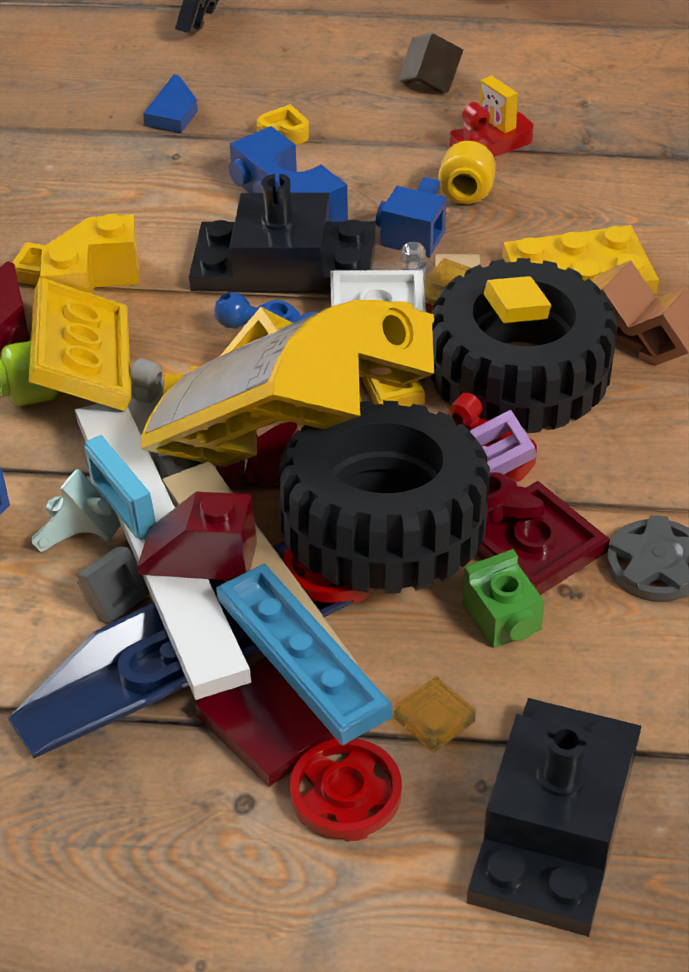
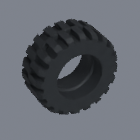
[430,258,617,433]
[279,400,490,594]

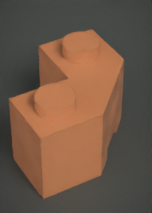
[592,260,689,366]

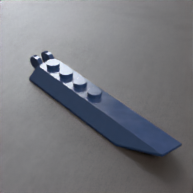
[8,541,380,759]

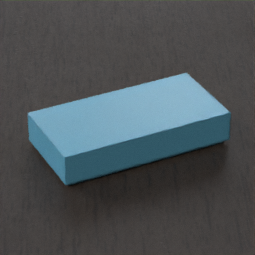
[84,435,156,540]

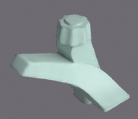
[32,469,121,552]

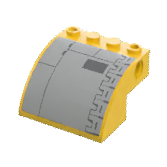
[141,300,434,467]

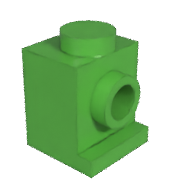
[462,549,545,648]

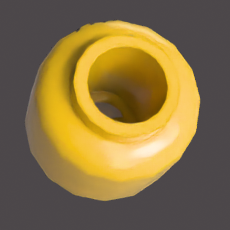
[438,141,496,205]

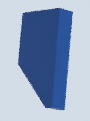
[143,74,198,133]

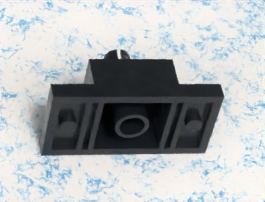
[189,174,377,291]
[467,698,642,937]

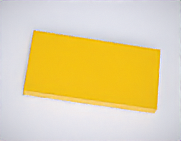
[29,277,132,412]

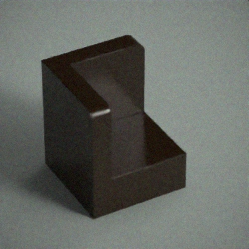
[398,32,463,93]

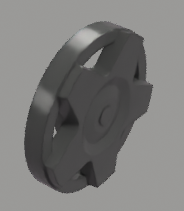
[607,515,689,602]

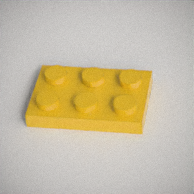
[502,225,659,294]

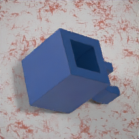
[376,177,446,258]

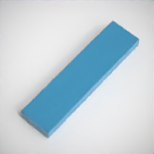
[216,563,393,745]

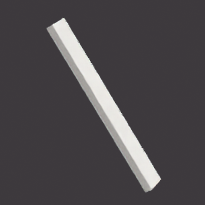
[75,403,251,700]

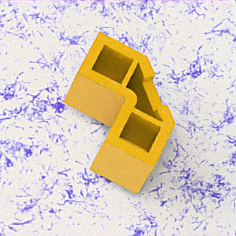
[40,214,139,294]

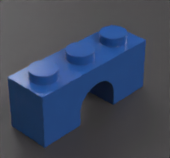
[229,126,348,221]

